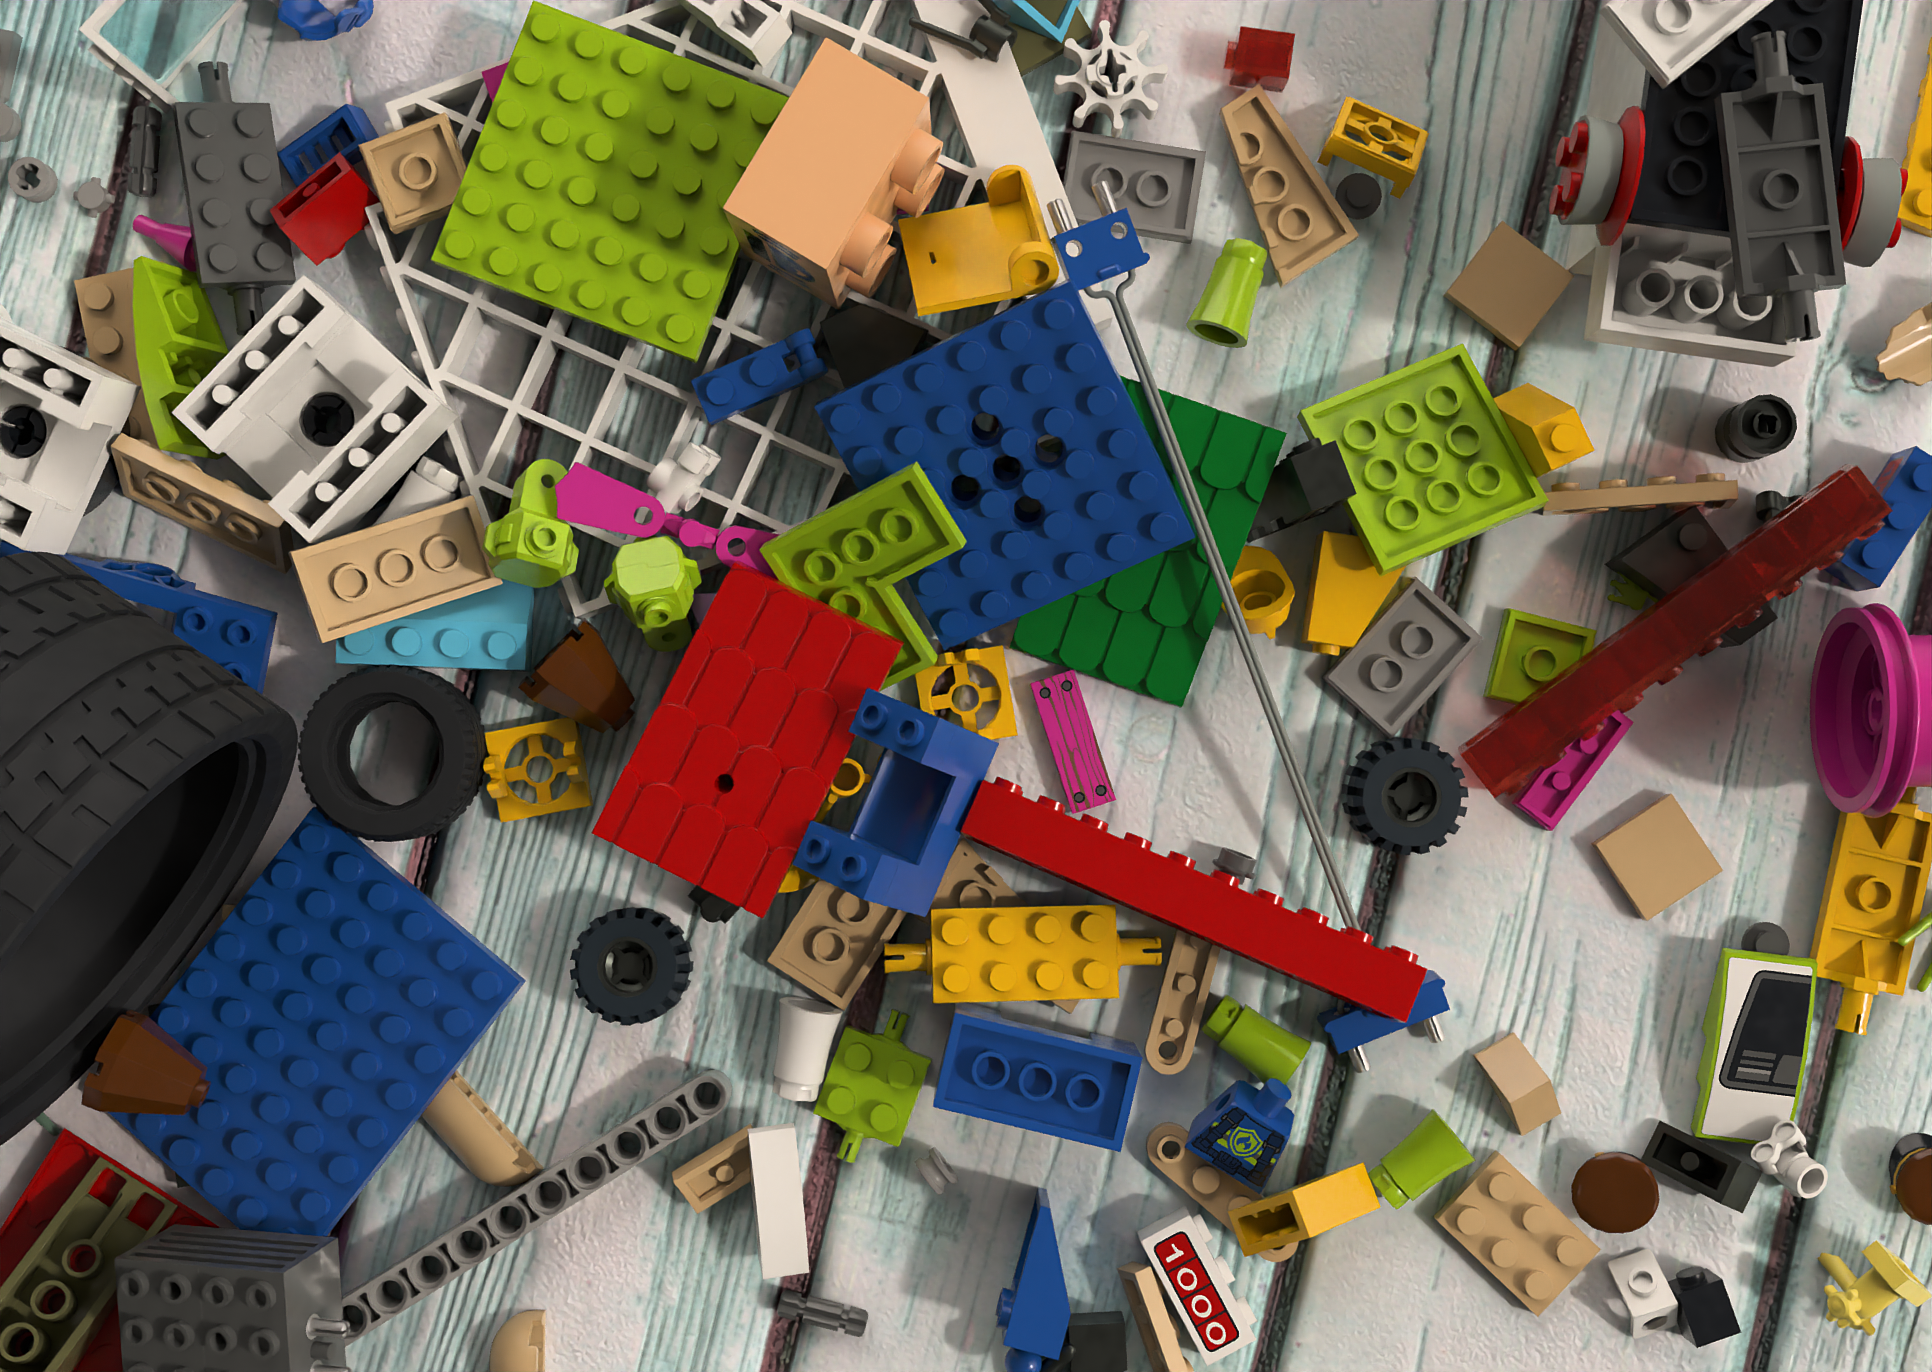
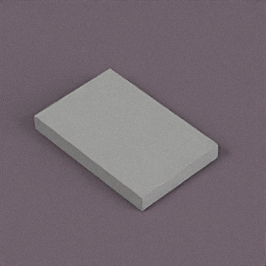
[1063,131,1206,244]
[1321,577,1483,739]

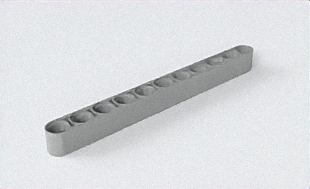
[342,1069,732,1347]

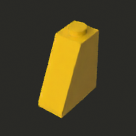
[1493,383,1595,478]
[1300,531,1407,656]
[1228,1162,1381,1257]

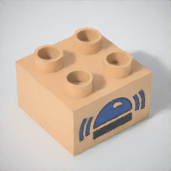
[723,37,945,310]

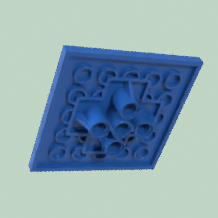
[814,277,1196,651]

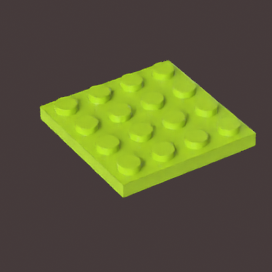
[1297,343,1549,576]

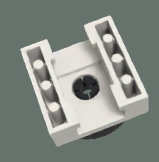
[172,275,459,544]
[0,317,141,555]

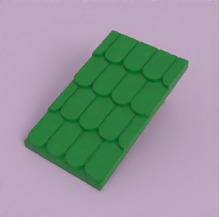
[1009,375,1287,708]

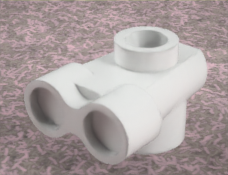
[646,442,721,513]
[1751,1120,1828,1198]

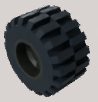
[1341,737,1469,855]
[570,907,694,1026]

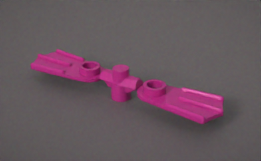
[555,462,779,580]

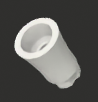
[372,455,463,526]
[773,997,843,1102]

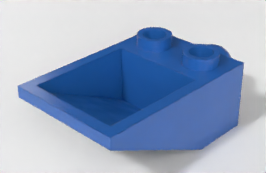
[995,1187,1071,1372]

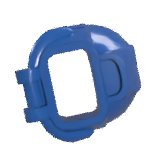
[277,0,374,41]

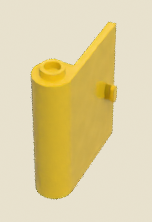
[898,165,1059,317]

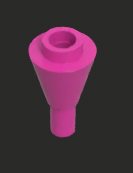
[133,215,196,272]

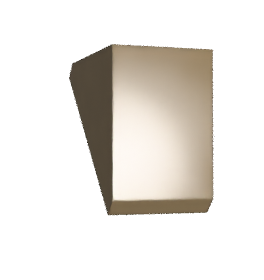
[1473,1032,1561,1136]

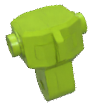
[482,459,579,588]
[604,535,702,652]

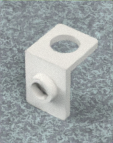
[1608,1249,1678,1339]

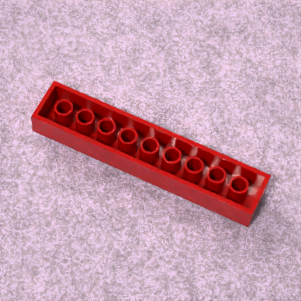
[961,777,1428,1023]

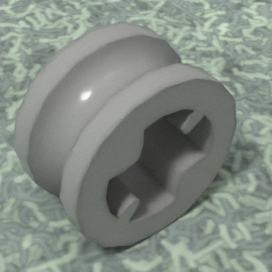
[8,157,58,203]
[915,1147,958,1195]

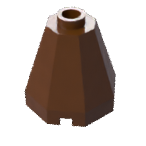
[518,618,635,733]
[81,1010,211,1115]

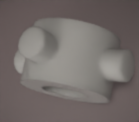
[73,177,115,218]

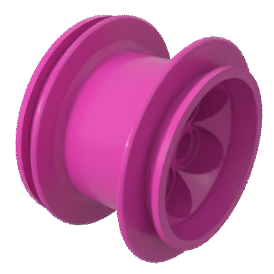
[1810,603,1932,818]

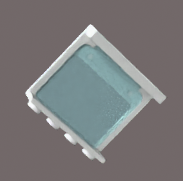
[79,0,279,114]

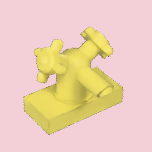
[1817,1240,1932,1336]

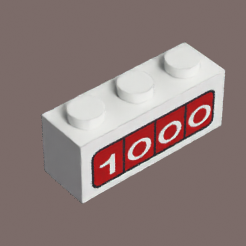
[1137,1206,1257,1366]

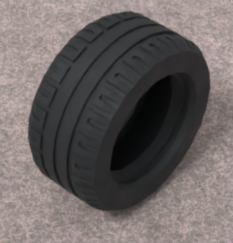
[298,665,488,842]

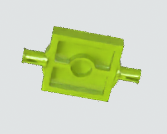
[813,1009,933,1163]

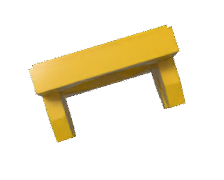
[1317,97,1429,199]
[915,645,1018,740]
[483,717,593,823]

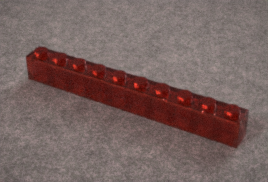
[1458,464,1893,798]

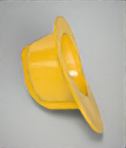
[1221,546,1295,640]

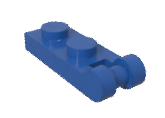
[691,328,829,425]

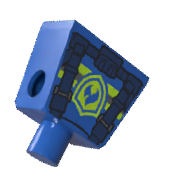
[1185,1078,1295,1194]

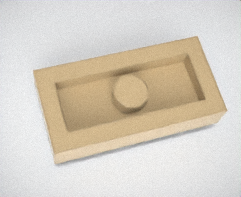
[672,1124,753,1214]

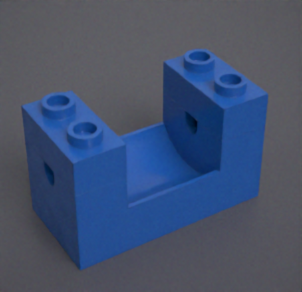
[792,687,999,917]
[933,1003,1143,1152]

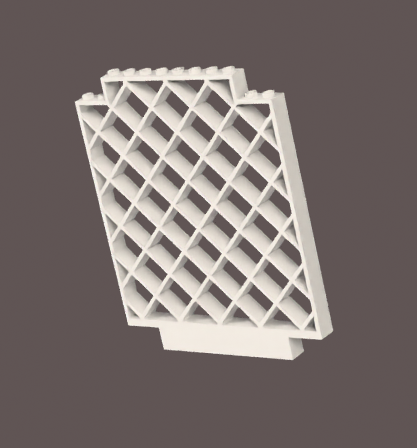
[364,0,1113,620]

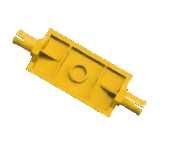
[1809,787,1932,1035]
[884,905,1162,1004]

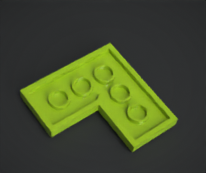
[759,461,967,691]

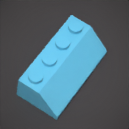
[335,580,535,672]

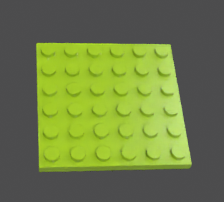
[431,0,789,363]

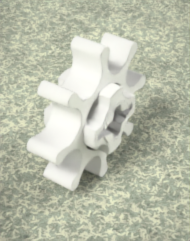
[1053,20,1168,138]

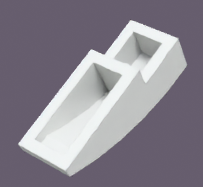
[676,0,792,68]
[747,1123,809,1279]

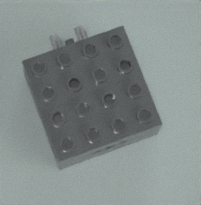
[114,1224,353,1372]

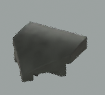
[819,304,929,389]

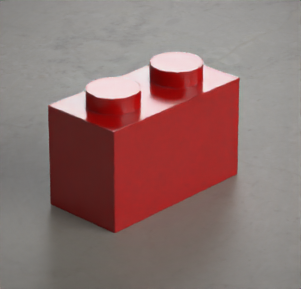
[269,152,380,266]

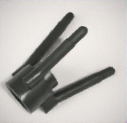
[909,0,1018,63]

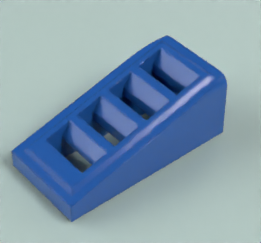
[277,104,379,188]

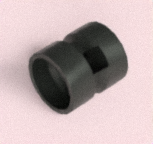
[1715,394,1797,463]

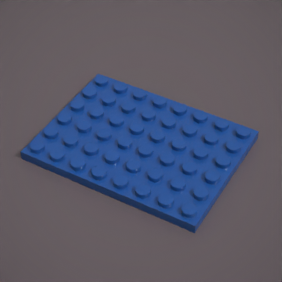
[108,807,526,1236]

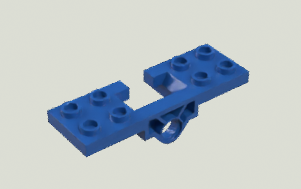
[0,540,278,695]

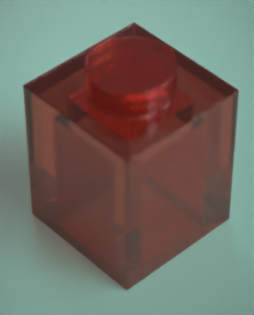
[1223,26,1295,93]

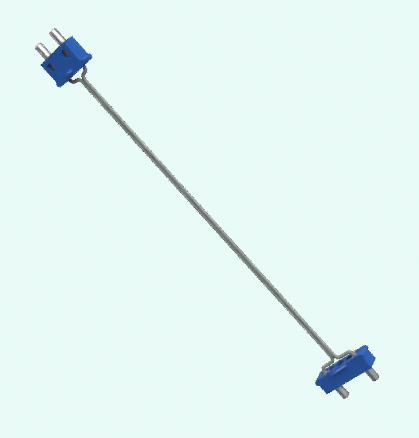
[1046,181,1450,1073]

